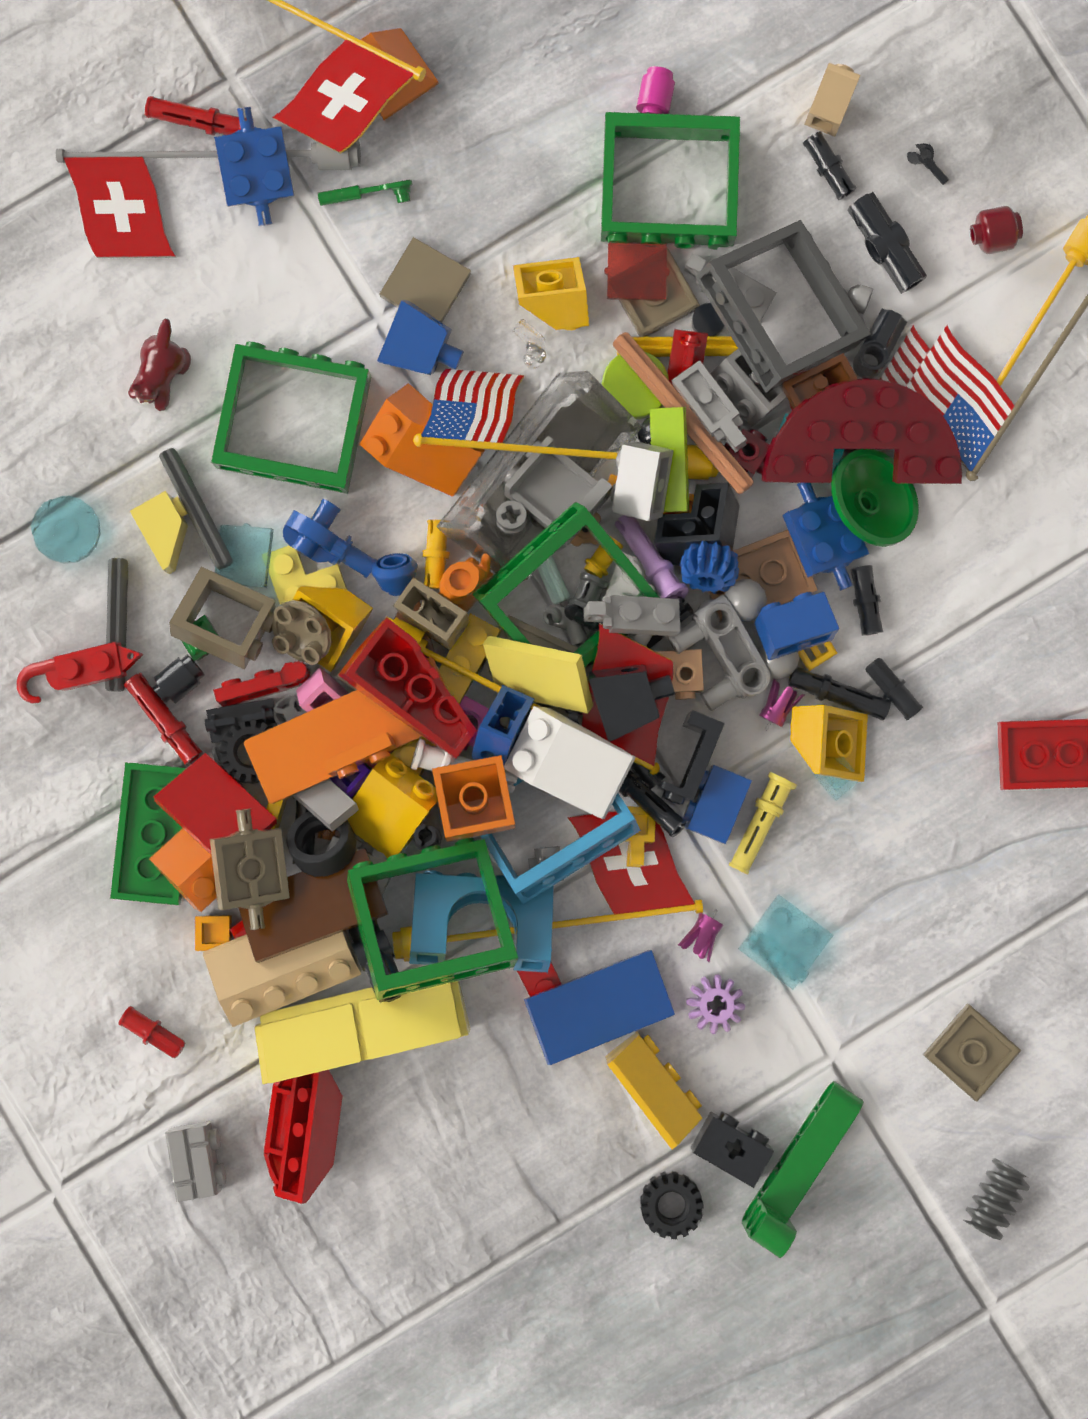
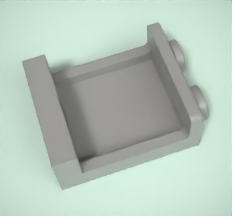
[504,435,612,546]

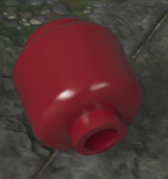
[970,206,1023,254]

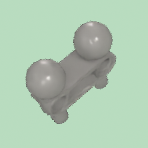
[667,579,799,711]

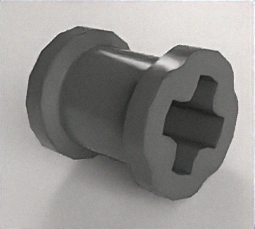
[568,572,609,610]

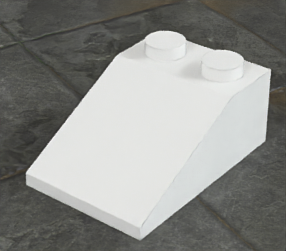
[504,706,636,819]

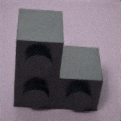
[654,482,740,565]

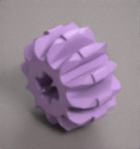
[686,974,745,1034]

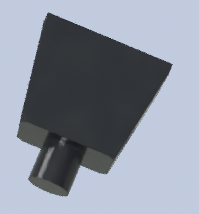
[589,664,676,742]

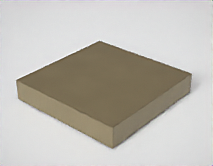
[379,237,471,322]
[609,248,700,337]
[923,1004,1021,1102]

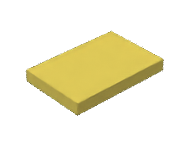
[483,636,593,714]

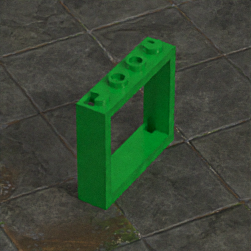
[601,112,740,250]
[211,341,372,494]
[472,502,660,668]
[347,838,518,1000]

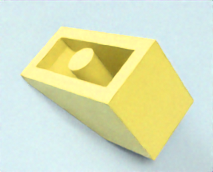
[130,491,188,574]

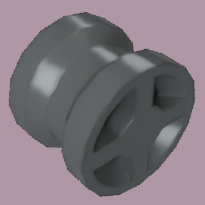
[273,696,307,725]

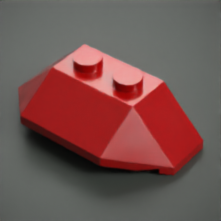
[264,1070,343,1204]

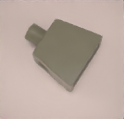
[393,577,469,650]

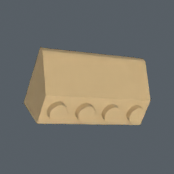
[203,931,361,1027]

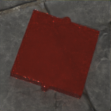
[604,243,670,301]

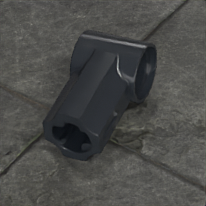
[853,308,907,379]

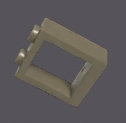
[169,566,275,670]

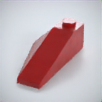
[338,617,477,759]

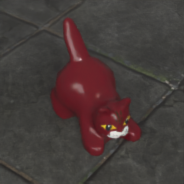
[128,318,191,411]

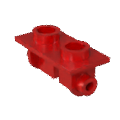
[667,329,708,385]

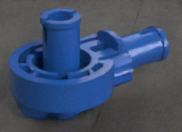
[283,498,377,578]

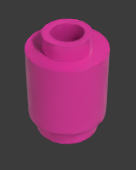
[636,66,675,114]

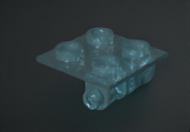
[738,894,833,990]

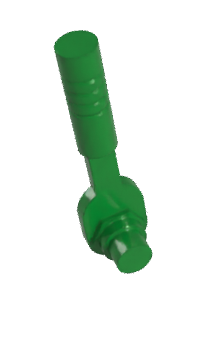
[318,180,413,206]

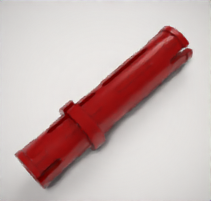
[145,96,247,136]
[124,672,203,765]

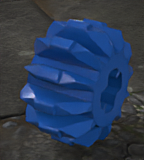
[680,541,739,594]

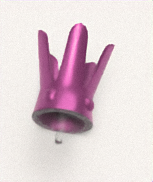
[759,679,805,731]
[678,909,723,963]

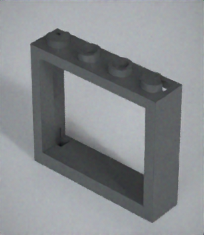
[695,220,871,393]

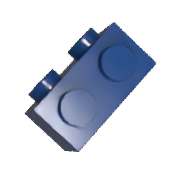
[754,592,839,661]
[683,765,752,844]

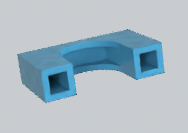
[409,870,554,973]

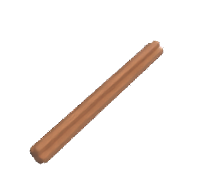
[613,332,754,494]

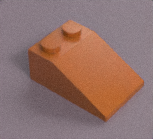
[359,383,485,497]

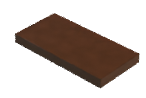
[238,848,389,963]

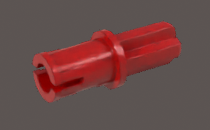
[118,1006,185,1058]

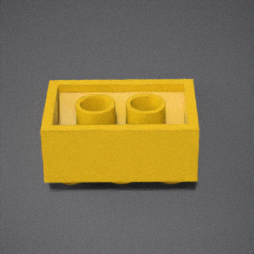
[605,1031,703,1150]

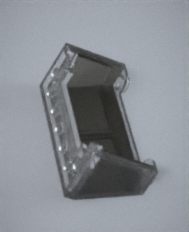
[436,371,642,581]

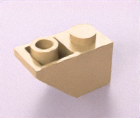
[804,63,860,137]

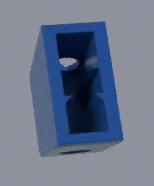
[377,300,464,375]
[471,685,534,765]

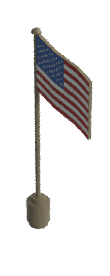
[906,294,1088,481]

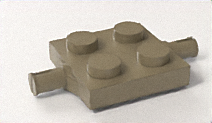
[210,808,290,930]

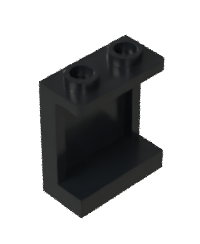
[657,710,725,805]

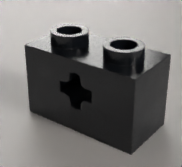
[691,1111,774,1188]

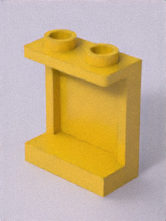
[347,754,438,858]

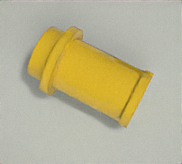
[583,536,623,578]

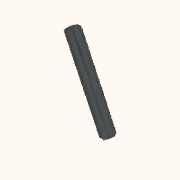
[159,448,233,570]
[105,558,128,692]

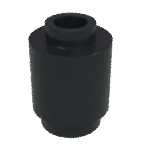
[153,654,205,704]

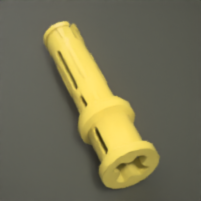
[729,772,797,875]

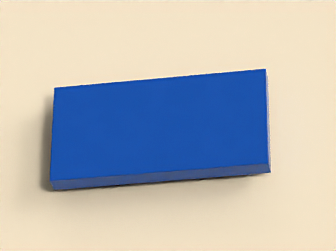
[524,950,675,1065]

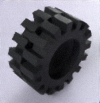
[219,720,271,784]
[640,1171,704,1240]

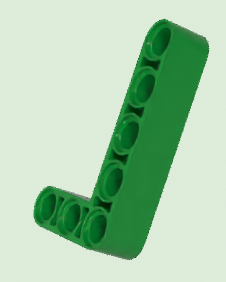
[742,1081,864,1258]

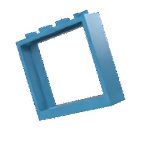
[480,777,641,904]

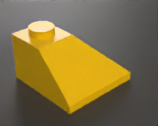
[513,257,589,331]
[293,586,373,672]
[790,705,868,782]

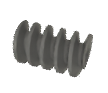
[963,1158,1030,1240]

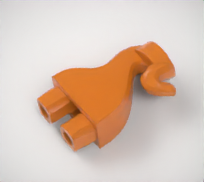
[438,553,494,612]

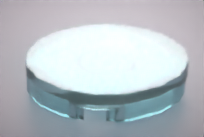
[31,495,101,564]

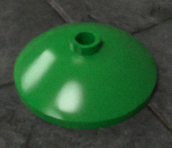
[831,449,919,547]

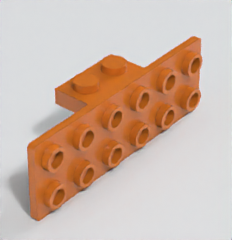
[244,657,447,804]

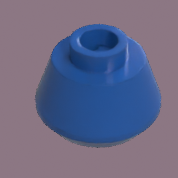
[371,553,418,596]

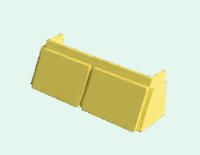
[254,981,471,1084]

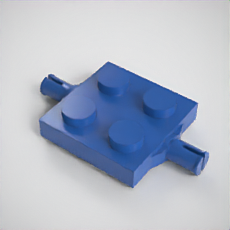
[214,107,294,226]
[782,483,869,591]

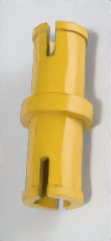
[422,519,450,589]

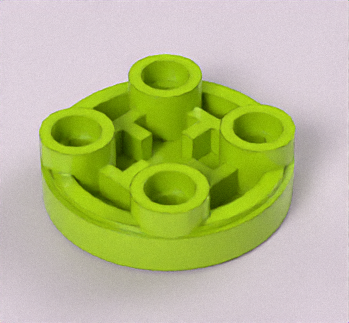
[602,352,669,419]

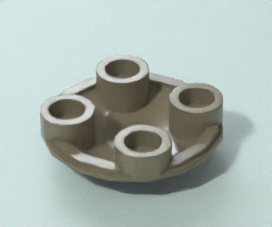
[272,600,332,665]

